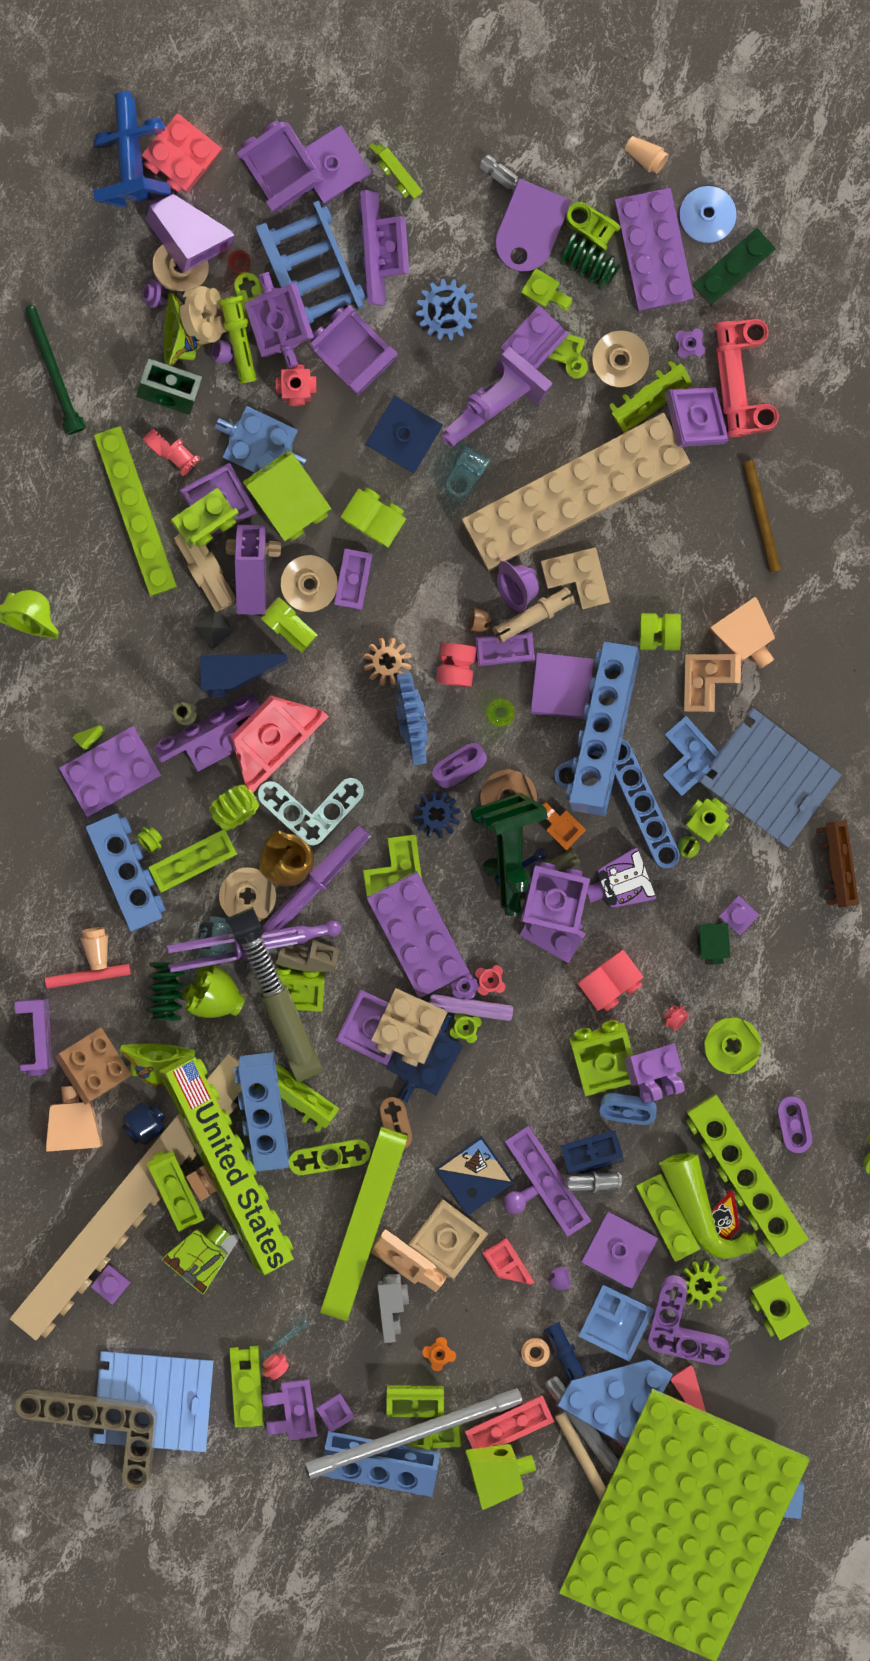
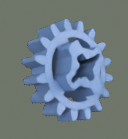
[416,279,478,342]

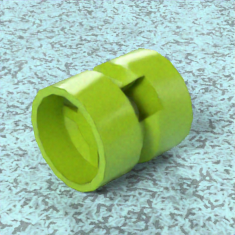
[639,613,681,651]

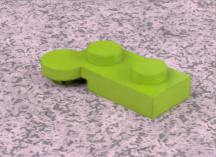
[368,142,423,199]
[547,334,588,379]

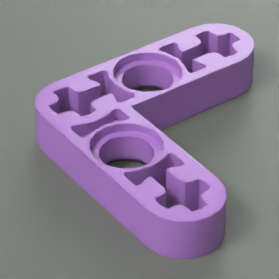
[648,1275,730,1365]

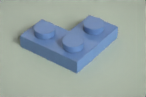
[662,716,719,796]

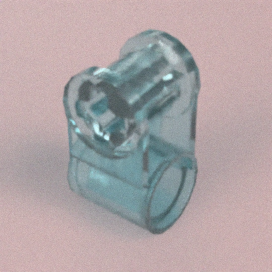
[445,444,492,501]

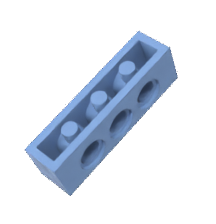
[86,813,166,932]
[234,1052,290,1171]
[321,1431,440,1497]

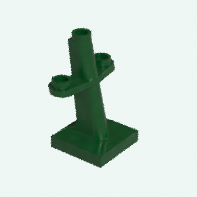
[471,793,548,916]

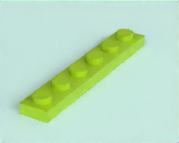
[94,426,177,596]

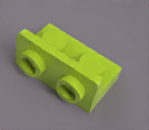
[171,488,239,549]
[272,964,326,1012]

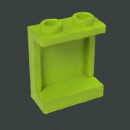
[243,449,331,541]

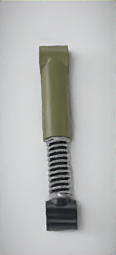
[227,907,324,1083]

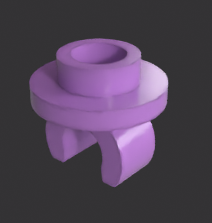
[142,279,170,308]

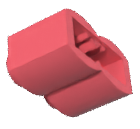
[578,949,643,1012]

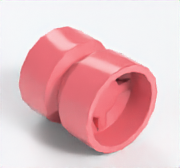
[436,643,476,687]

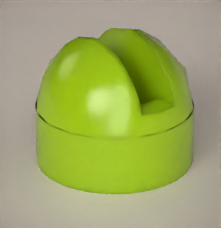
[677,835,700,858]

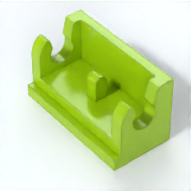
[386,1385,444,1418]

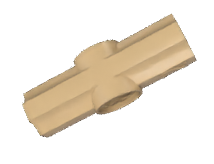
[174,534,236,612]

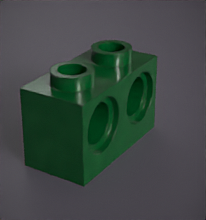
[696,923,730,965]

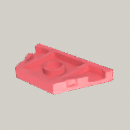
[230,696,329,792]

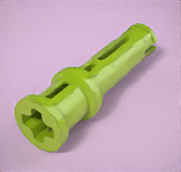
[218,295,257,383]

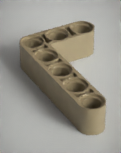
[15,1389,157,1490]

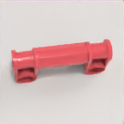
[713,319,779,438]

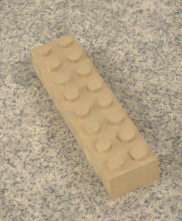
[462,413,690,572]

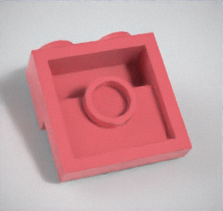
[141,113,222,194]

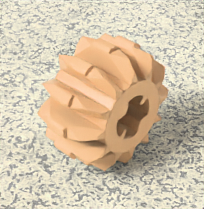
[364,638,411,686]

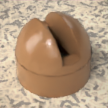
[470,608,492,632]

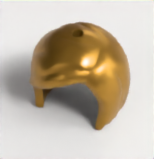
[259,830,314,886]

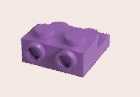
[520,862,590,935]

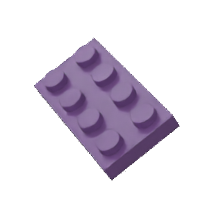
[615,188,694,312]
[367,871,470,998]

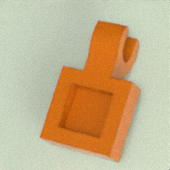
[542,802,586,850]

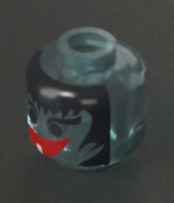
[197,916,233,956]

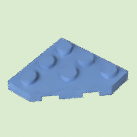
[556,1360,673,1446]

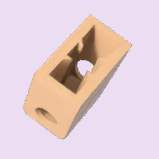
[709,597,775,669]
[46,1085,103,1152]

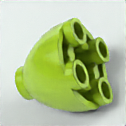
[182,964,245,1018]

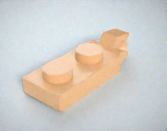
[370,1229,447,1292]

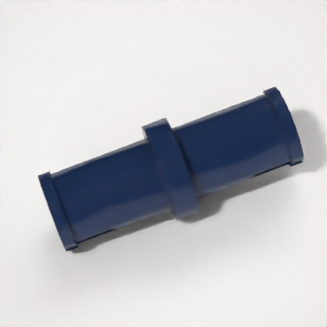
[543,1322,585,1381]

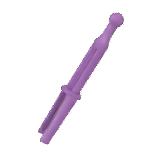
[241,825,371,961]
[166,920,342,972]

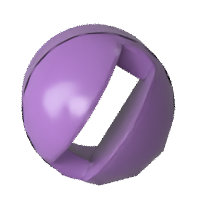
[211,339,234,363]
[549,1266,570,1290]

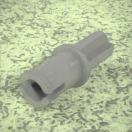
[564,1170,622,1193]

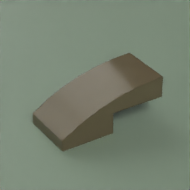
[275,940,339,972]

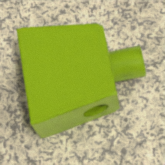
[465,1444,536,1510]

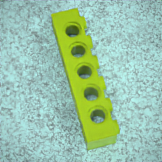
[685,1094,809,1258]

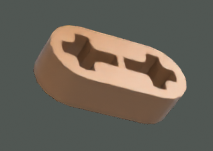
[380,1096,412,1149]

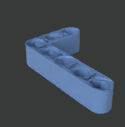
[554,739,680,868]

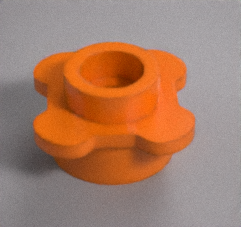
[422,1337,456,1371]

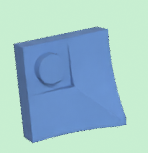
[578,1285,654,1362]

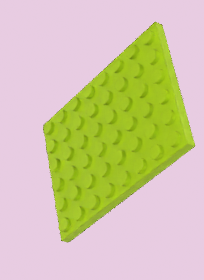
[559,1389,810,1661]

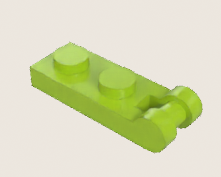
[230,1346,264,1428]

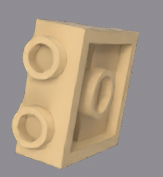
[372,988,448,1067]

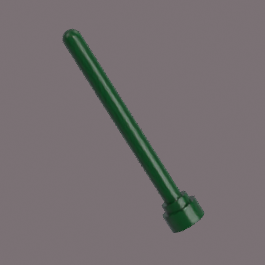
[25,305,87,436]

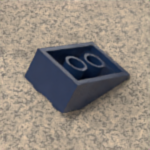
[200,654,289,698]

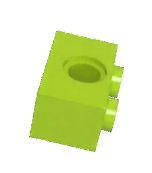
[749,1272,810,1340]

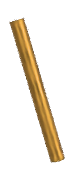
[743,460,782,573]

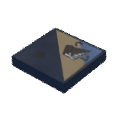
[435,1136,515,1215]

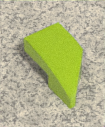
[407,1419,463,1450]

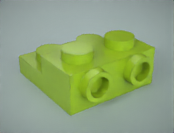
[569,1020,633,1097]

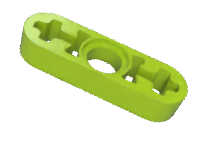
[289,1139,371,1175]

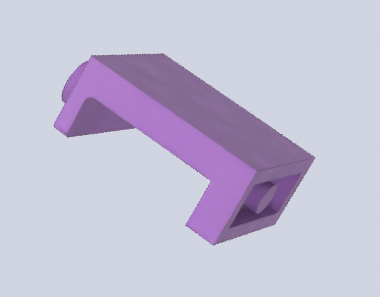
[236,121,325,212]
[309,305,398,397]
[14,999,53,1076]

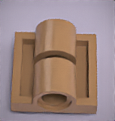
[55,1027,131,1105]

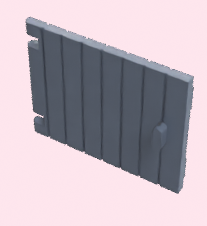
[699,707,842,848]

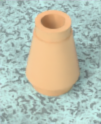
[625,136,669,174]
[80,927,108,970]

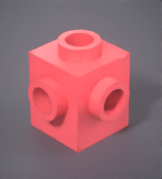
[276,364,316,406]

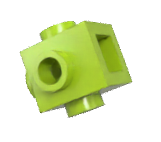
[685,798,730,843]

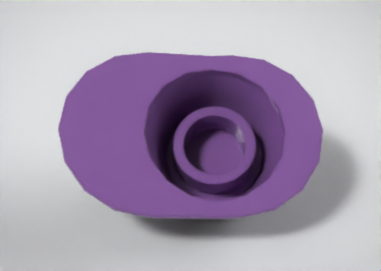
[497,560,539,612]

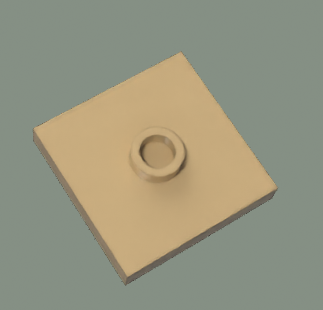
[408,1199,488,1279]

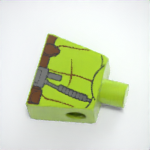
[162,1223,230,1294]

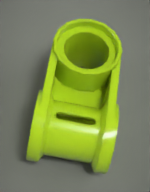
[565,202,621,251]

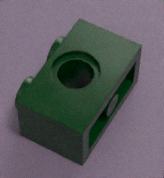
[136,358,202,415]

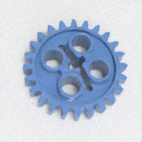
[395,672,428,766]

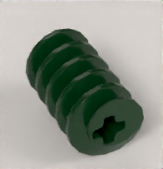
[560,231,623,290]
[146,962,185,1021]

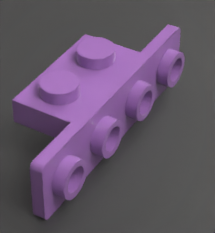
[359,190,409,306]
[153,694,260,771]

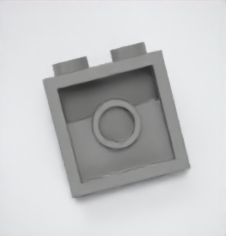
[378,1273,409,1343]

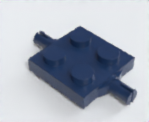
[386,1015,464,1103]

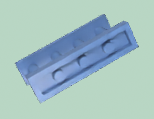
[256,200,366,324]

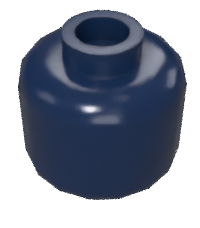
[122,1102,165,1145]

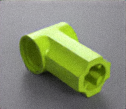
[259,597,318,653]

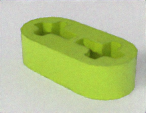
[234,273,262,326]

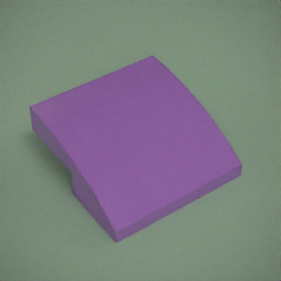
[531,653,594,719]

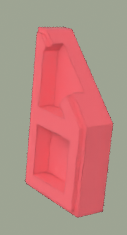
[482,1237,535,1285]

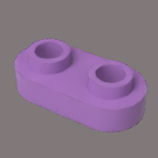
[432,743,487,788]
[777,1096,812,1153]

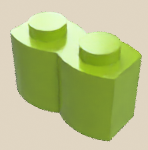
[340,487,406,549]

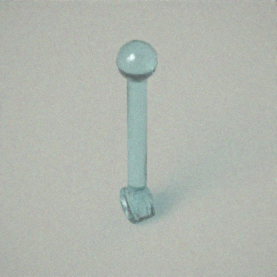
[261,1318,309,1360]

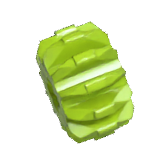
[209,785,259,831]
[683,1260,727,1309]

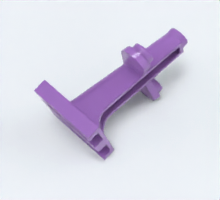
[440,346,553,448]

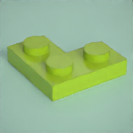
[363,834,422,897]

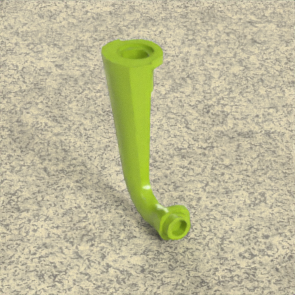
[659,1152,759,1259]

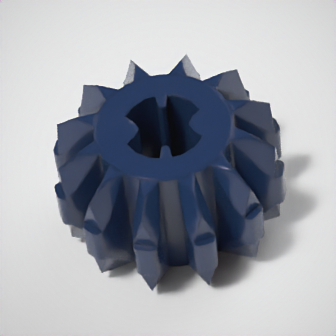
[413,790,461,839]

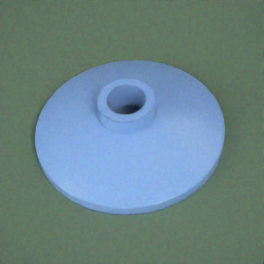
[680,186,736,243]

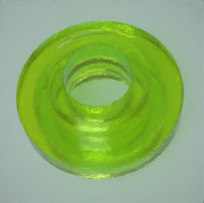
[487,699,515,727]

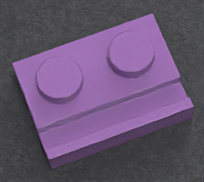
[500,306,569,369]

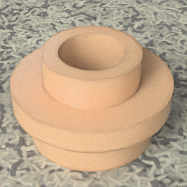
[521,1338,550,1367]

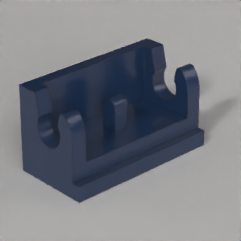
[561,1130,624,1174]

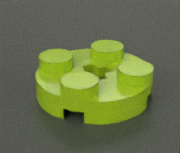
[704,1017,761,1074]

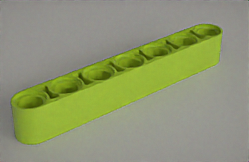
[320,1127,408,1322]

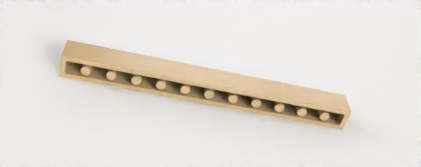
[10,1053,256,1340]

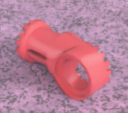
[142,428,200,476]

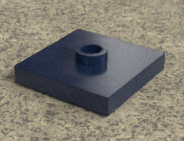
[365,396,443,474]

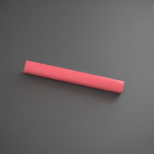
[45,964,131,989]

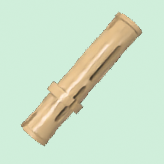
[493,587,575,643]

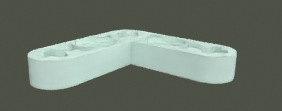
[258,778,364,845]

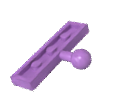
[503,1125,591,1237]

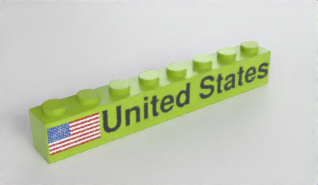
[158,1055,294,1276]

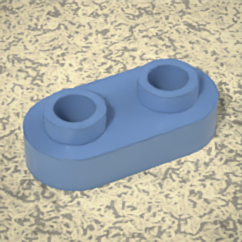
[600,1093,657,1125]

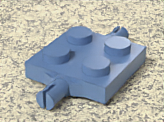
[215,406,307,473]

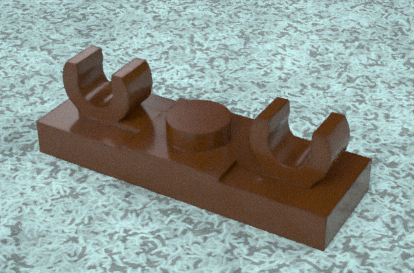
[816,820,859,908]

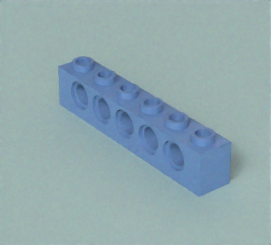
[566,642,640,816]

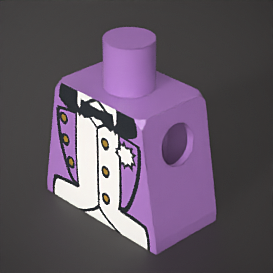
[587,848,656,908]

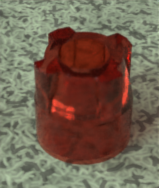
[228,250,251,275]

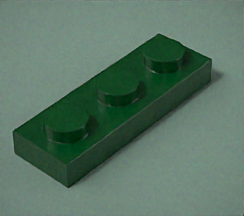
[693,228,776,306]

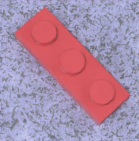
[465,1395,554,1449]

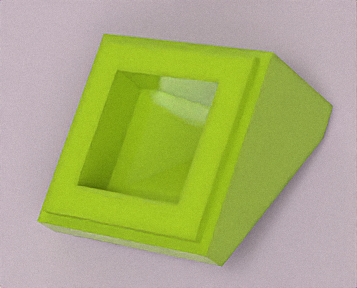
[72,725,105,750]

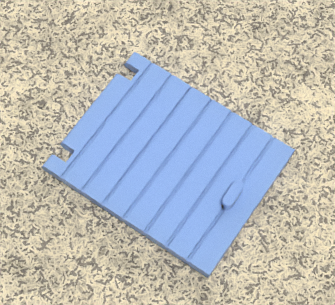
[93,1351,214,1452]

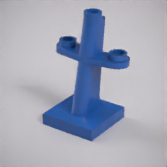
[93,91,171,208]

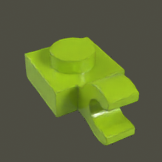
[521,268,573,312]

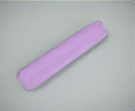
[430,994,513,1021]

